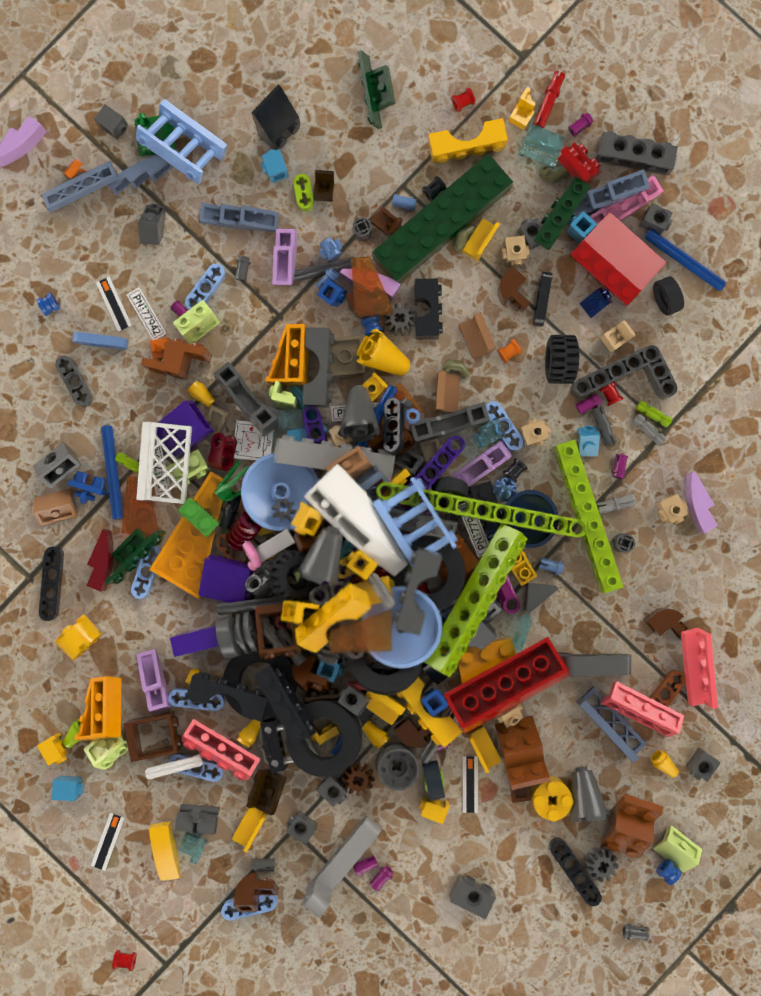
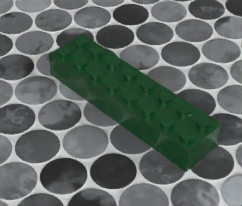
[372,153,513,283]

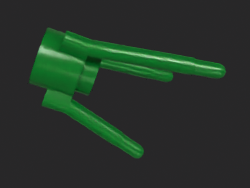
[214,461,250,502]

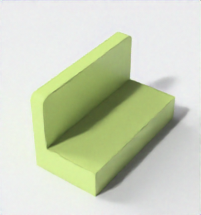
[653,825,702,872]

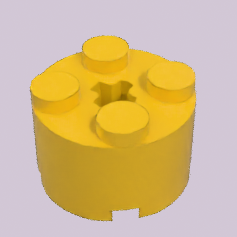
[55,614,103,660]
[530,776,573,822]

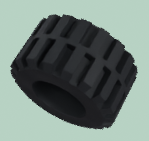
[545,335,579,384]
[266,550,319,602]

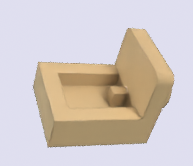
[600,320,635,353]

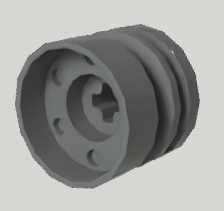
[216,611,259,659]
[375,742,419,791]

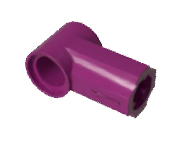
[497,575,521,614]

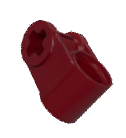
[208,433,237,471]

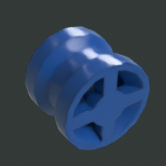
[36,292,60,316]
[361,315,383,337]
[656,859,682,885]

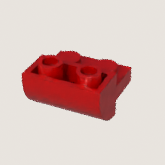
[557,142,601,184]

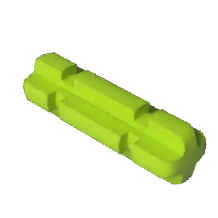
[636,401,672,427]
[115,452,139,473]

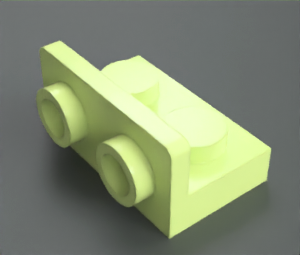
[173,300,221,345]
[269,381,298,411]
[166,449,210,488]
[83,733,128,770]

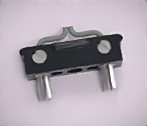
[257,717,293,774]

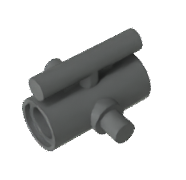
[175,804,220,837]

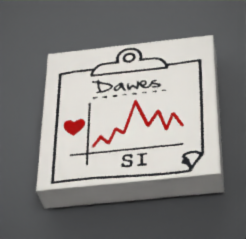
[234,420,275,461]

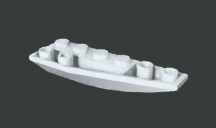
[304,464,409,576]

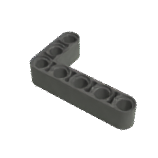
[571,345,678,399]

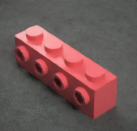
[181,719,260,781]

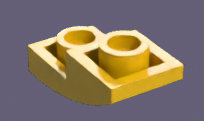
[381,468,410,501]
[511,550,537,586]

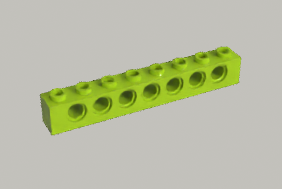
[553,439,624,593]
[423,523,528,677]

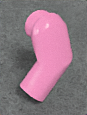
[242,541,262,571]

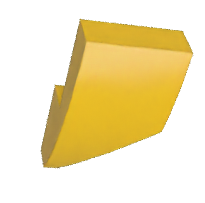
[508,87,535,130]

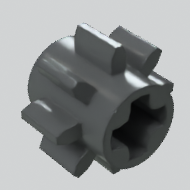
[271,497,296,523]

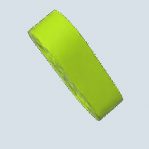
[293,174,314,212]

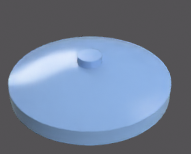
[241,453,318,531]
[361,586,442,668]

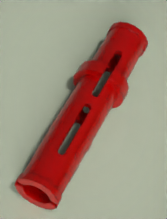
[533,71,566,130]

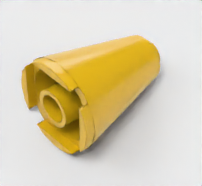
[357,329,411,376]

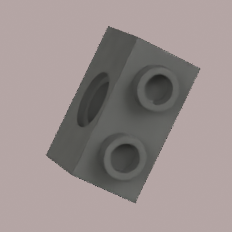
[33,442,81,489]
[449,874,496,920]

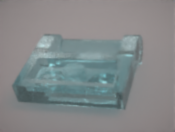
[519,124,566,169]
[512,614,532,651]

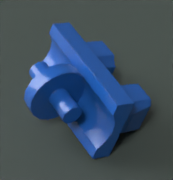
[68,471,108,504]

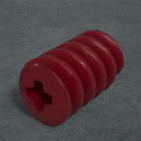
[225,511,262,551]

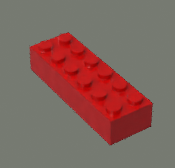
[443,637,569,733]

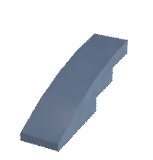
[108,149,179,195]
[572,169,650,218]
[199,202,279,232]

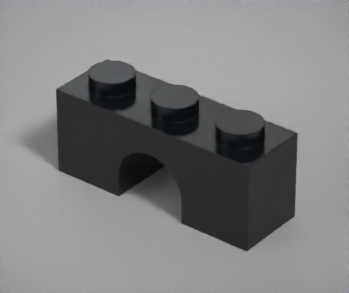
[414,278,443,340]

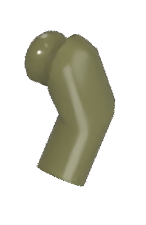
[539,166,568,183]
[453,224,474,251]
[442,359,471,379]

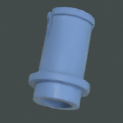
[392,194,417,212]
[316,268,339,290]
[405,408,420,424]
[539,557,564,575]

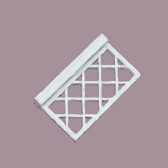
[136,421,192,504]

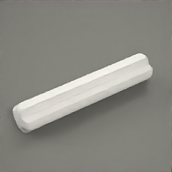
[145,755,203,780]

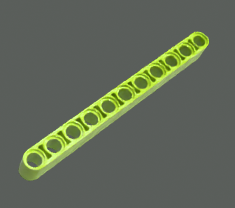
[375,482,587,537]

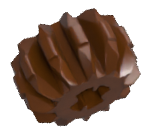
[342,762,375,796]

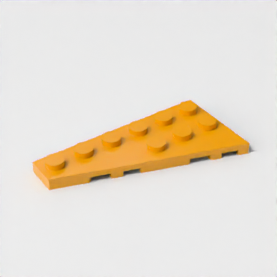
[149,471,223,599]

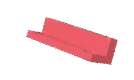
[681,627,718,709]
[600,681,684,737]

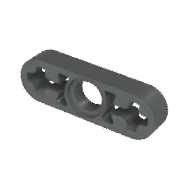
[55,356,93,407]

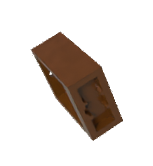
[255,603,300,660]
[124,711,183,762]

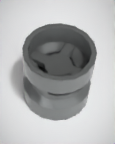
[353,217,372,242]
[612,533,635,553]

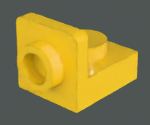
[311,723,340,745]

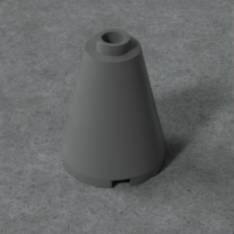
[340,385,379,442]
[298,526,342,585]
[569,766,609,822]

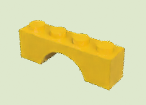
[428,118,508,164]
[295,584,371,653]
[396,677,462,747]

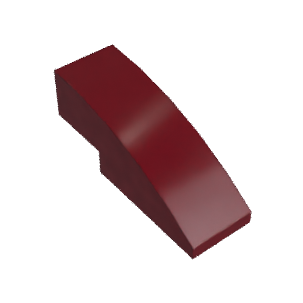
[86,529,114,592]

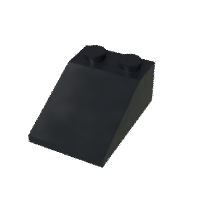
[251,84,301,150]

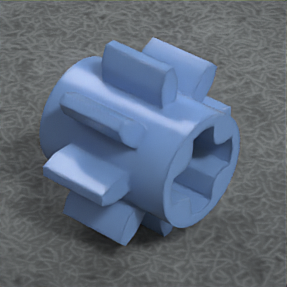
[319,237,342,262]
[493,477,517,501]

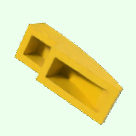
[149,821,180,881]

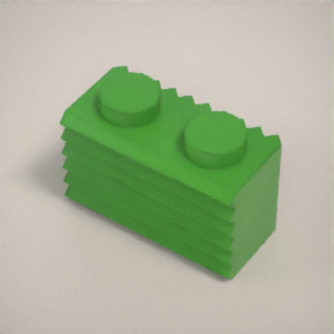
[178,498,219,537]

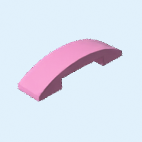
[589,175,664,225]

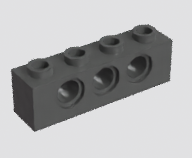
[595,131,678,176]

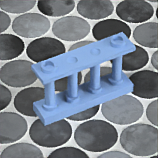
[136,99,227,184]
[372,477,457,567]

